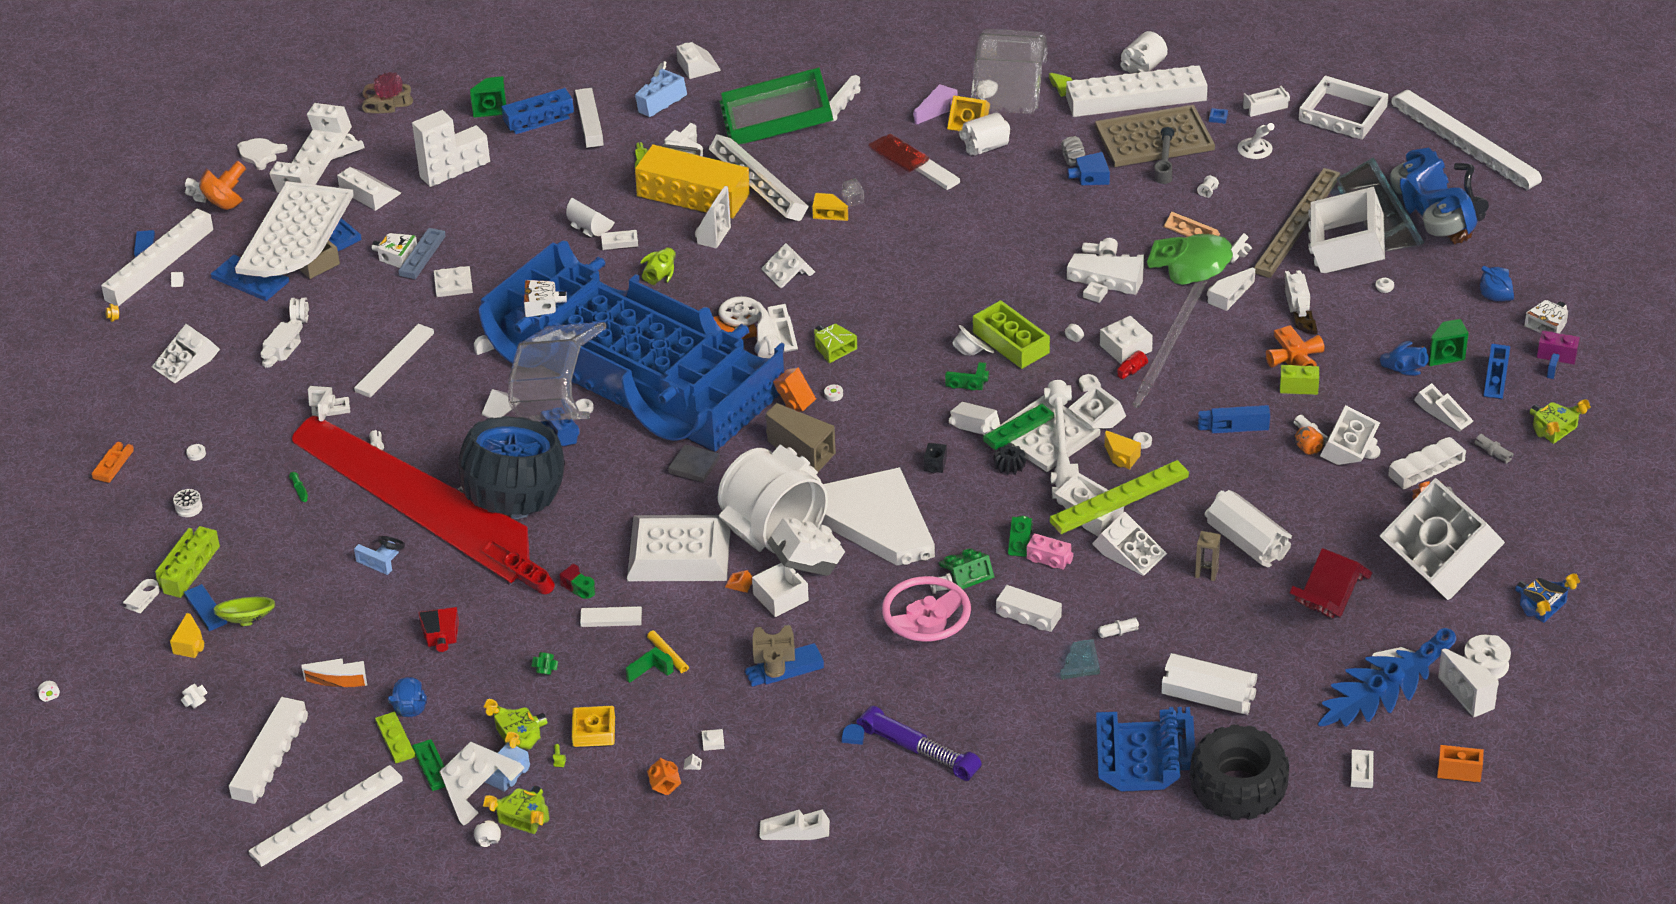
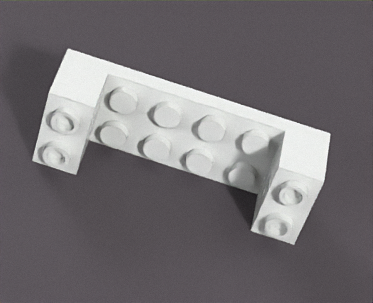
[269,103,352,193]

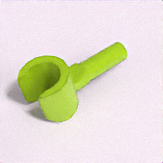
[553,744,566,767]

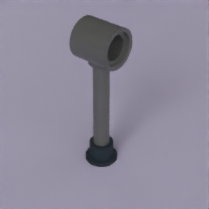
[1155,127,1174,184]

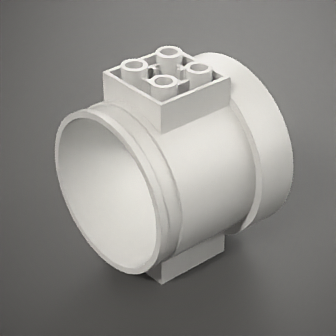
[718,445,828,553]

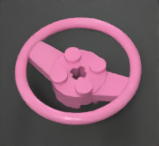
[882,576,971,642]

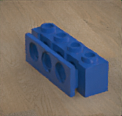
[502,88,574,134]

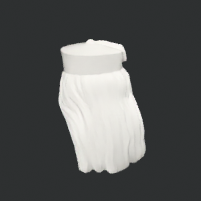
[755,302,781,358]

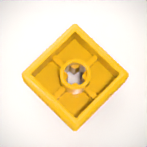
[572,706,615,747]

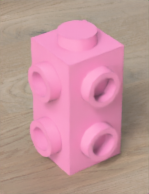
[1027,533,1073,570]

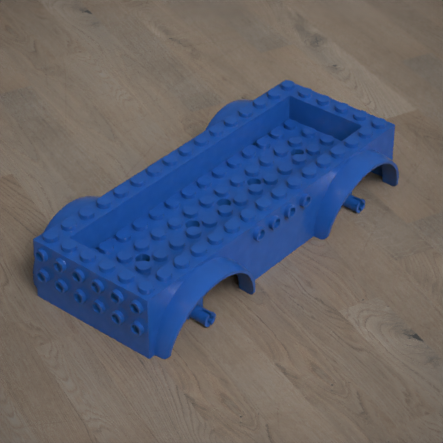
[479,240,784,452]

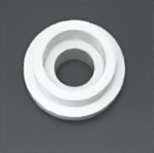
[1376,278,1394,293]

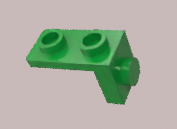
[945,362,989,390]
[1008,516,1033,557]
[626,647,674,683]

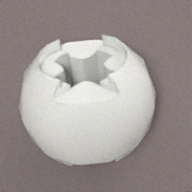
[474,821,501,847]

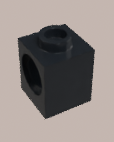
[924,443,947,473]

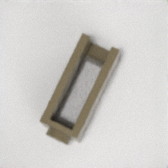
[1195,531,1221,581]

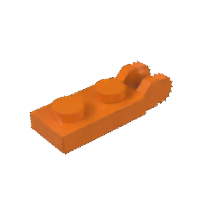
[92,442,134,483]

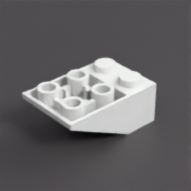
[152,324,220,383]
[1092,512,1167,576]

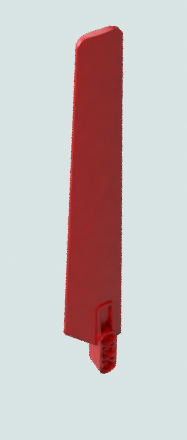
[292,416,555,594]

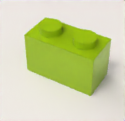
[1280,365,1319,395]

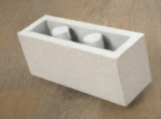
[996,585,1062,632]

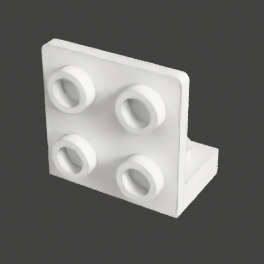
[761,243,815,288]

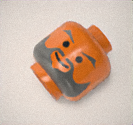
[1295,426,1324,455]

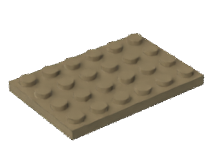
[1095,105,1215,167]

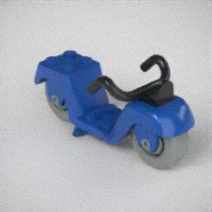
[1390,147,1489,236]

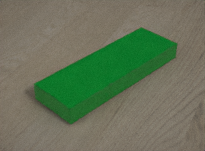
[412,739,446,791]

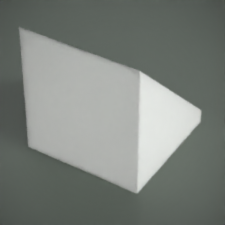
[171,272,184,287]
[683,754,702,770]

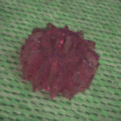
[374,72,403,99]

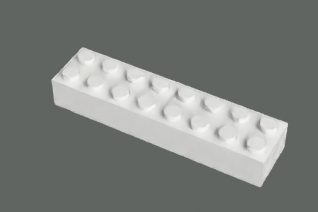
[1066,66,1207,117]

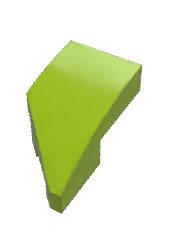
[1049,73,1073,97]

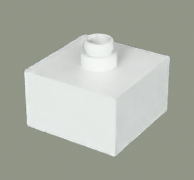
[1380,478,1505,600]

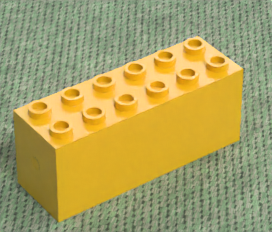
[635,145,750,219]

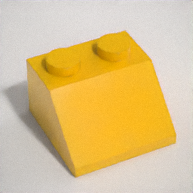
[947,95,990,131]

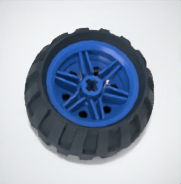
[458,416,564,515]

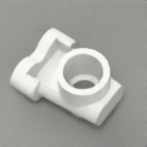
[185,178,207,203]

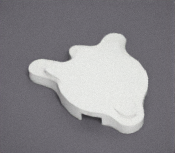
[237,138,287,170]

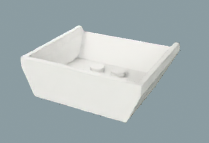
[627,515,731,581]

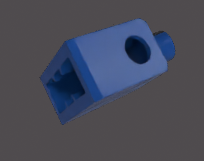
[1067,152,1110,185]

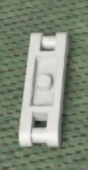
[829,75,861,121]

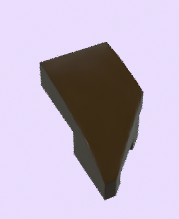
[1293,310,1318,335]

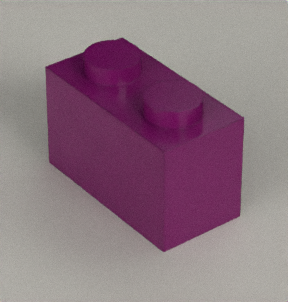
[1537,330,1580,365]

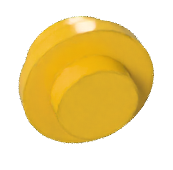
[106,304,119,322]

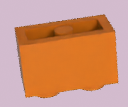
[773,367,816,412]
[1437,745,1484,782]

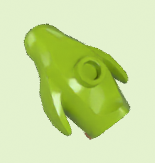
[640,247,676,285]

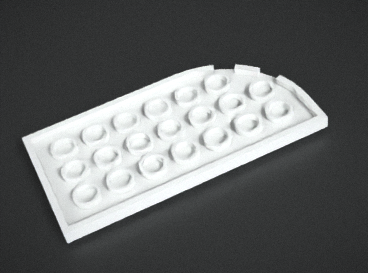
[235,181,354,278]

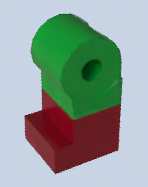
[560,563,595,599]

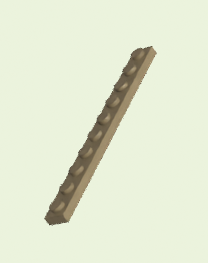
[1254,168,1340,278]

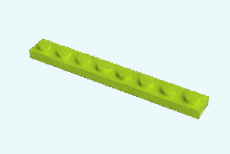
[1050,460,1189,534]

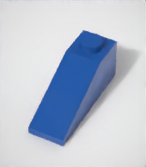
[1484,344,1510,399]

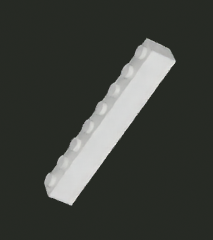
[709,134,809,221]
[101,209,213,306]

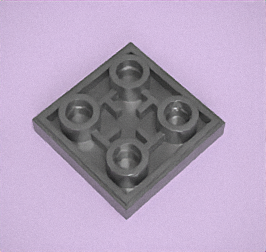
[668,444,720,483]

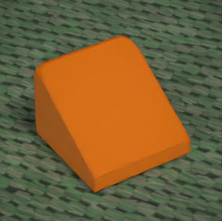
[725,570,752,593]

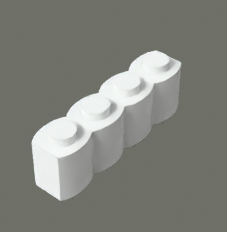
[1389,437,1466,489]

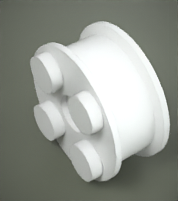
[1464,635,1511,679]

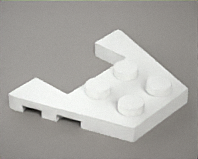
[440,742,525,825]

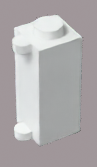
[949,402,1001,435]

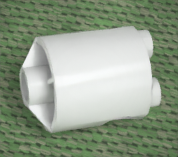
[1121,31,1167,74]
[959,112,1010,156]

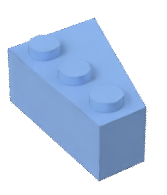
[635,69,687,117]

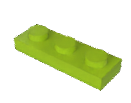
[375,711,415,764]

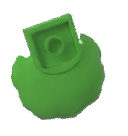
[1147,234,1233,285]

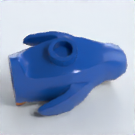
[1380,341,1428,375]

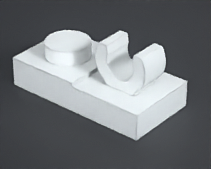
[1230,233,1252,264]

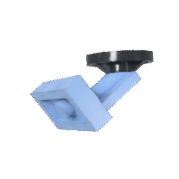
[354,536,405,575]

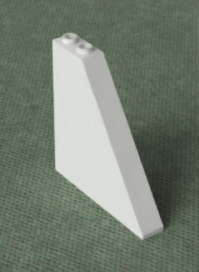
[821,468,935,565]

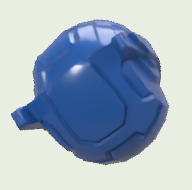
[1480,266,1514,302]
[388,677,427,717]

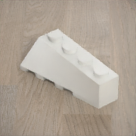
[1067,254,1144,295]

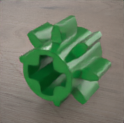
[532,652,558,675]

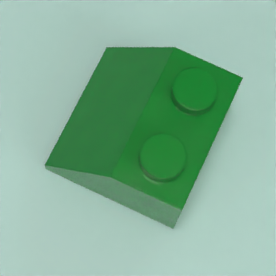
[470,76,507,118]
[1428,319,1469,366]

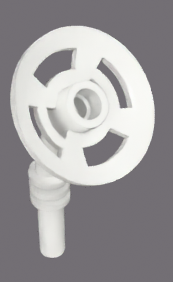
[1237,123,1274,159]

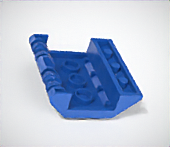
[1096,709,1180,791]

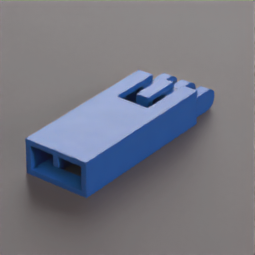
[1198,405,1270,433]
[745,643,824,687]
[1169,707,1195,770]

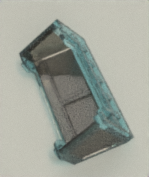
[1337,157,1424,251]

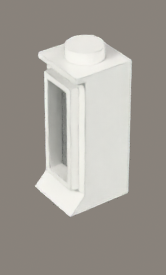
[1243,86,1290,117]

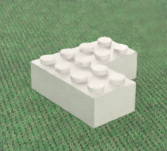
[412,110,490,187]

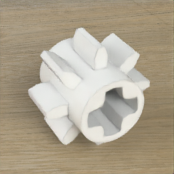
[181,683,207,709]

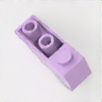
[913,84,957,124]

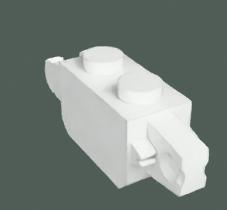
[1284,270,1310,317]
[261,319,303,368]

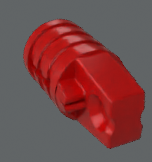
[1117,350,1148,380]

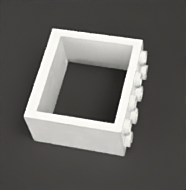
[1308,187,1385,273]

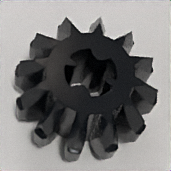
[994,444,1026,475]

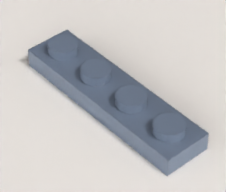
[398,228,446,279]

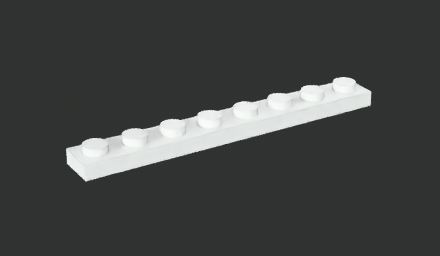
[248,765,403,867]

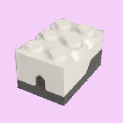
[767,517,845,576]

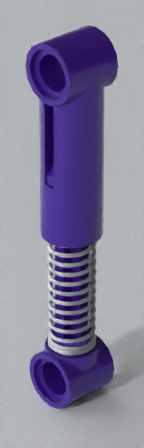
[857,706,982,781]

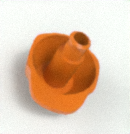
[199,161,246,210]

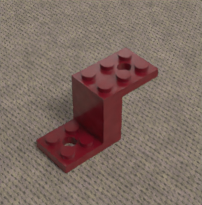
[1290,548,1373,619]

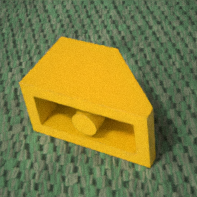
[812,193,848,221]
[1105,431,1141,469]
[170,613,204,658]

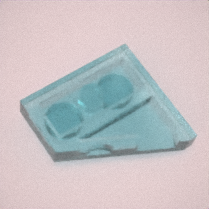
[1060,639,1100,680]

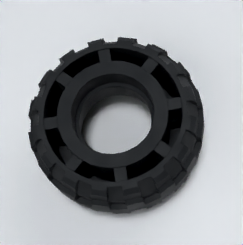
[1190,724,1289,820]

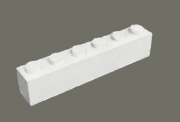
[229,697,308,804]

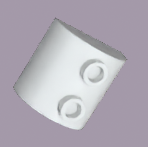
[566,198,615,237]

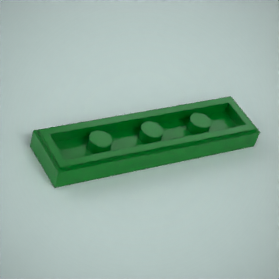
[983,404,1054,451]

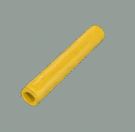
[647,631,689,673]

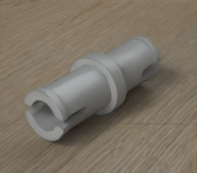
[1475,434,1514,464]

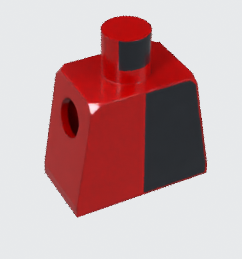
[419,607,459,652]

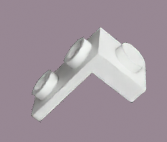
[308,386,335,421]

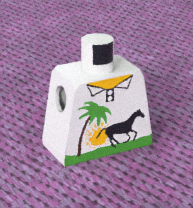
[372,233,417,268]

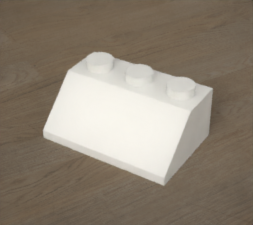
[337,167,401,211]
[1320,405,1380,465]

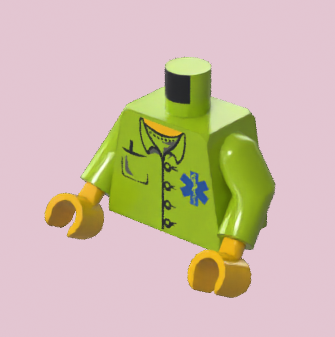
[1530,399,1591,444]
[484,699,548,750]
[483,786,549,834]

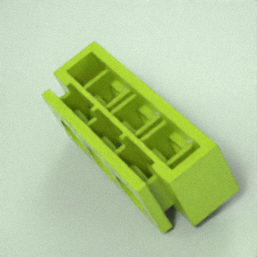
[155,526,220,598]

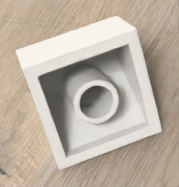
[676,42,721,79]
[1068,384,1126,428]

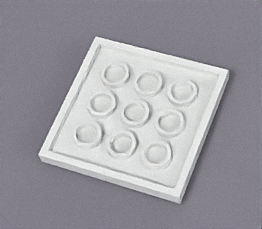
[1001,395,1100,472]

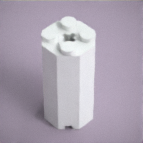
[1205,490,1292,567]
[1162,654,1257,715]

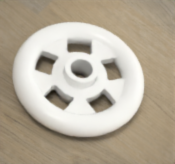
[718,296,758,327]

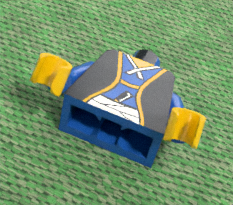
[1515,573,1580,623]

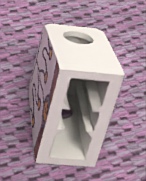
[524,280,567,317]
[1525,300,1568,333]

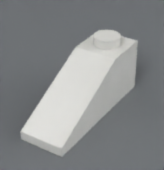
[1207,268,1255,311]

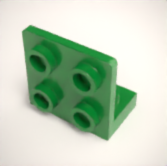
[939,548,995,589]

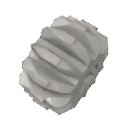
[1061,136,1085,166]

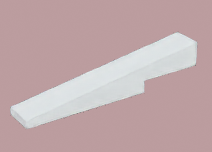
[575,88,603,148]

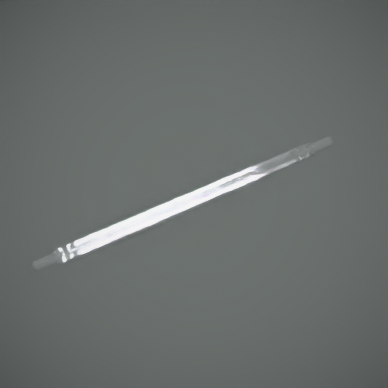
[1132,279,1209,408]

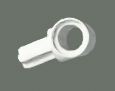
[1082,238,1118,257]

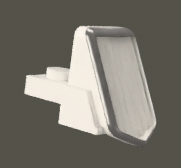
[661,123,703,156]

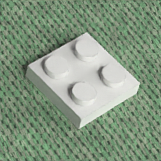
[434,266,473,297]

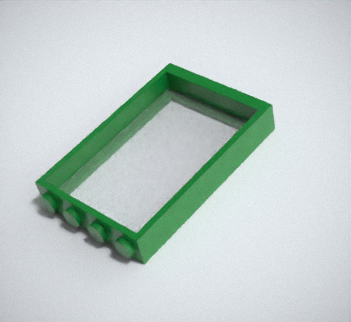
[719,67,834,144]

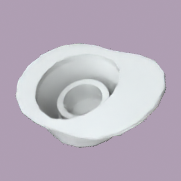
[953,325,994,355]

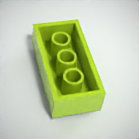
[973,300,1050,369]

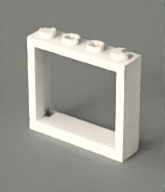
[1299,76,1388,140]

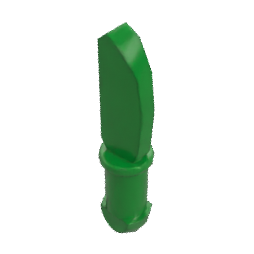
[289,472,308,502]

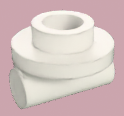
[1364,438,1380,459]

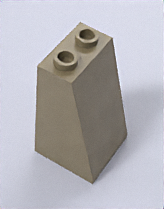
[765,403,836,472]

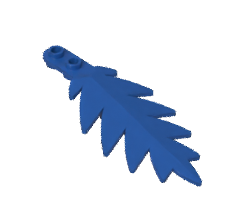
[1318,628,1456,727]

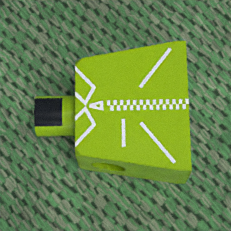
[814,324,857,363]

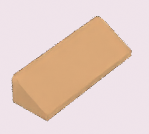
[1163,212,1220,237]

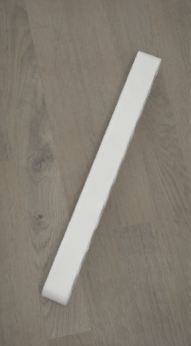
[1392,90,1542,191]

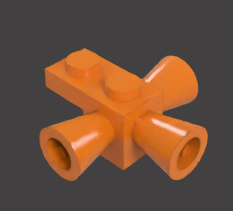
[1266,325,1324,368]

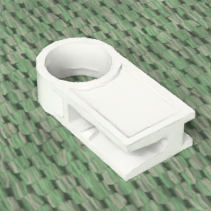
[123,579,160,613]

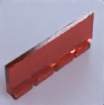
[868,133,929,172]

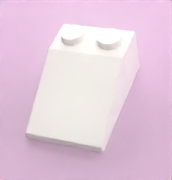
[695,186,731,248]
[1054,472,1124,537]
[1438,649,1499,718]

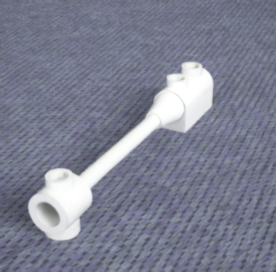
[1044,380,1079,505]

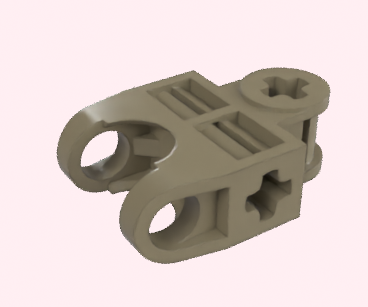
[362,81,413,113]
[753,625,795,678]

